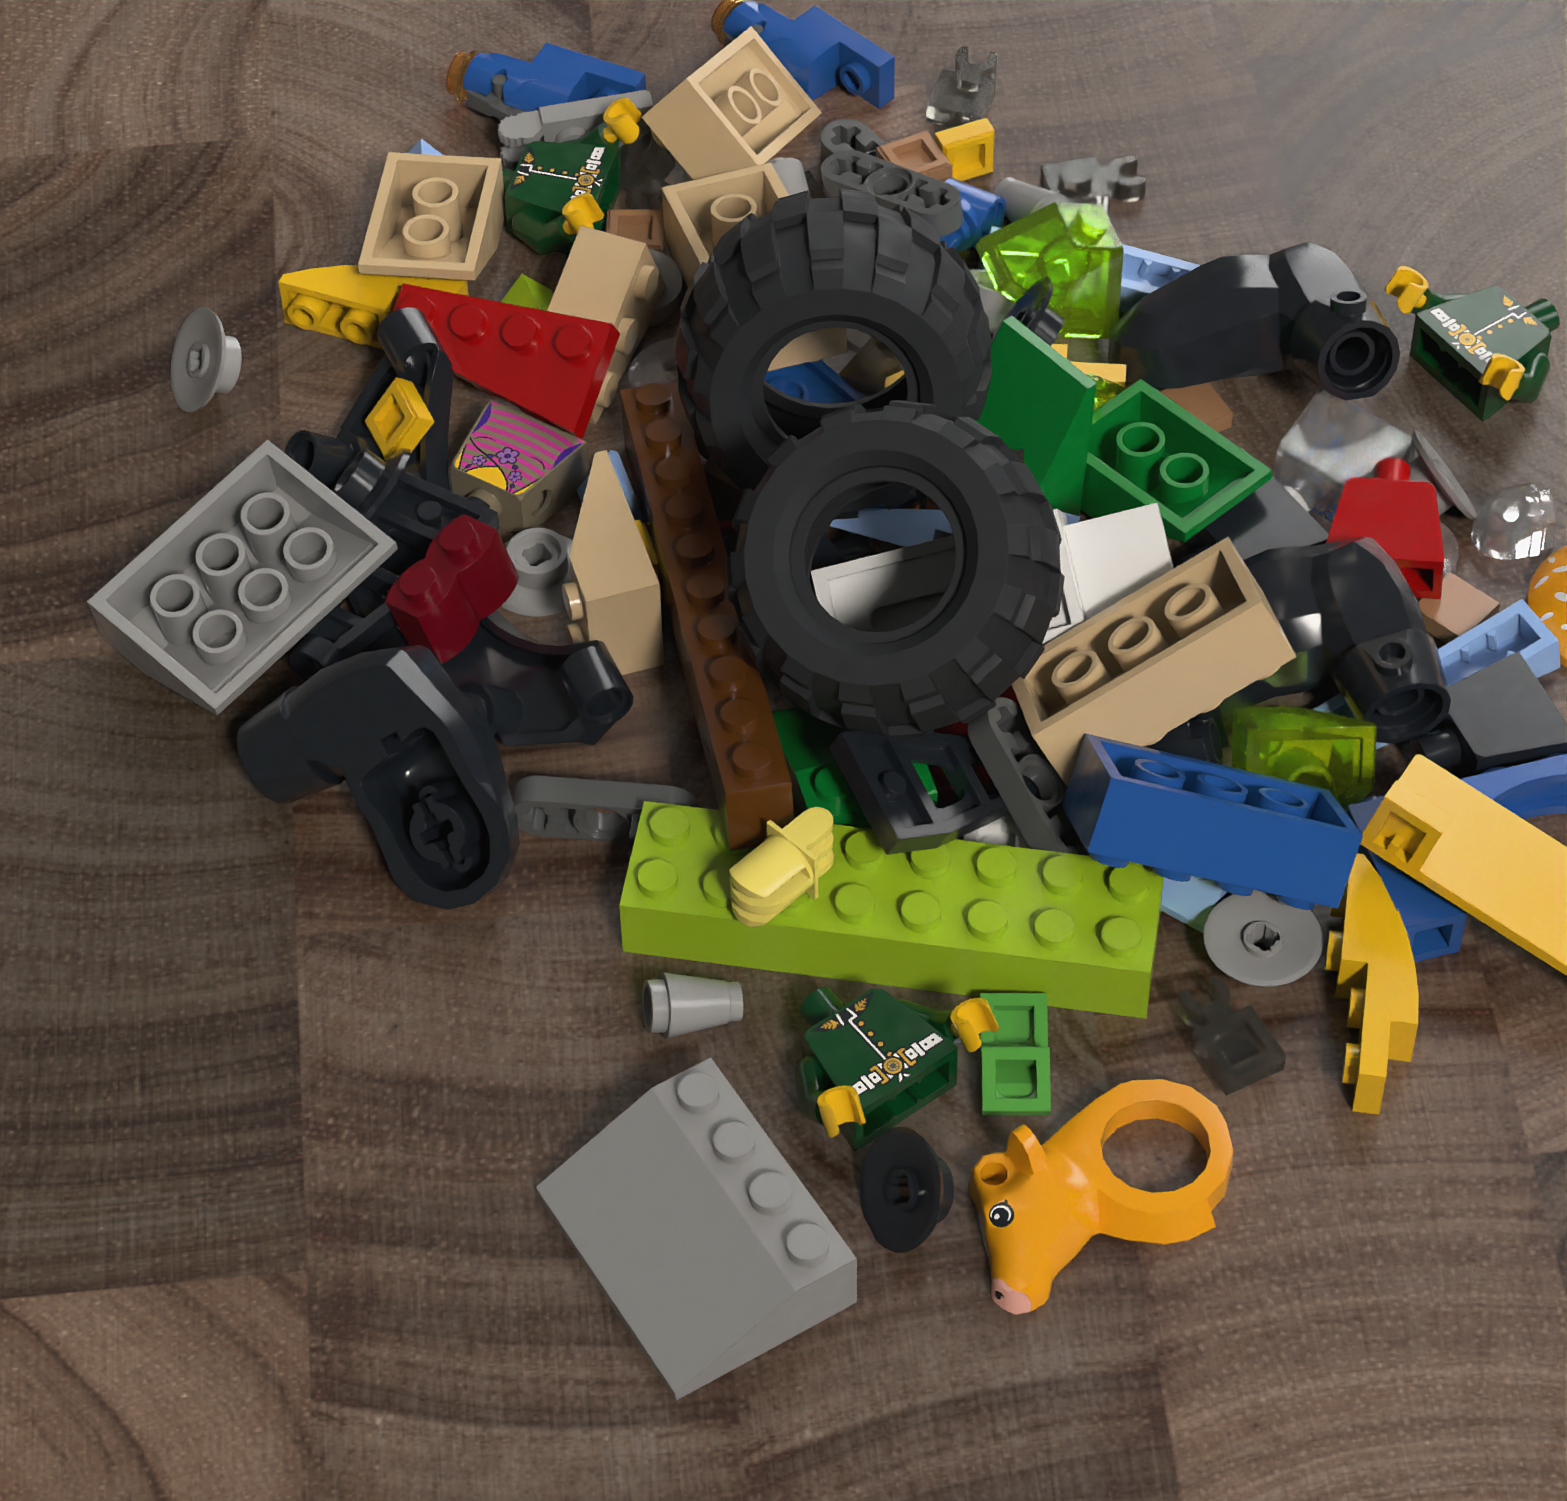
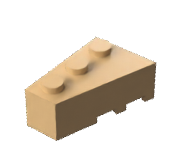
[547,226,667,424]

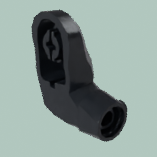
[1108,242,1400,401]
[1219,536,1451,744]
[237,645,520,910]

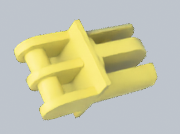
[729,807,834,927]

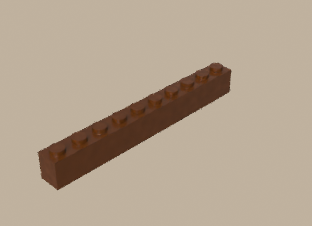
[620,381,794,851]

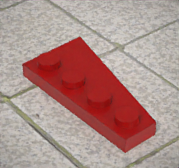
[393,283,620,440]

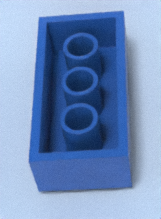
[1062,733,1363,910]

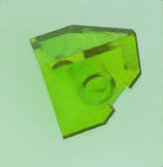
[975,202,1124,339]
[1231,706,1377,810]

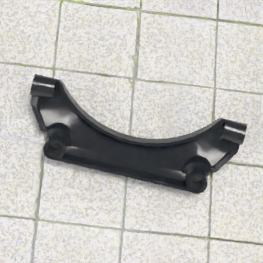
[284,307,634,749]

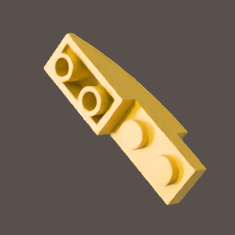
[278,265,469,349]
[1325,853,1419,1115]

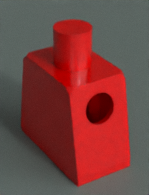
[1326,458,1444,599]

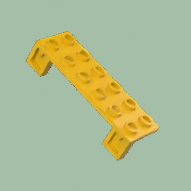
[1360,754,1567,976]

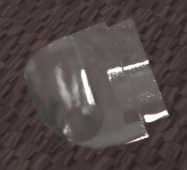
[1471,482,1557,559]

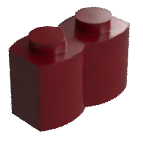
[386,514,519,664]

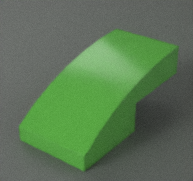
[980,993,1051,1116]

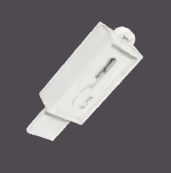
[811,503,1174,646]

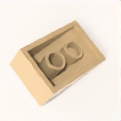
[641,26,822,181]
[358,152,506,280]
[562,450,664,675]

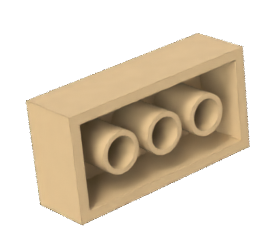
[661,162,847,372]
[1012,537,1296,787]

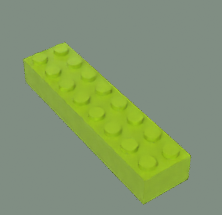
[619,801,1164,1019]

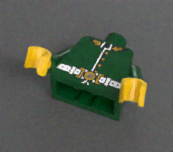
[502,97,642,255]
[1384,266,1560,422]
[795,986,1000,1152]

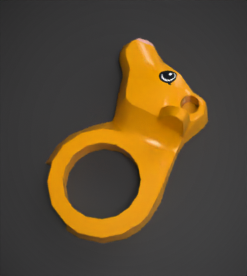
[968,1079,1233,1315]

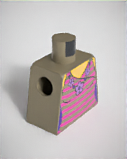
[450,399,589,534]

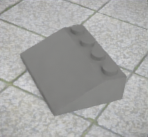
[87,439,398,716]
[536,1057,857,1401]

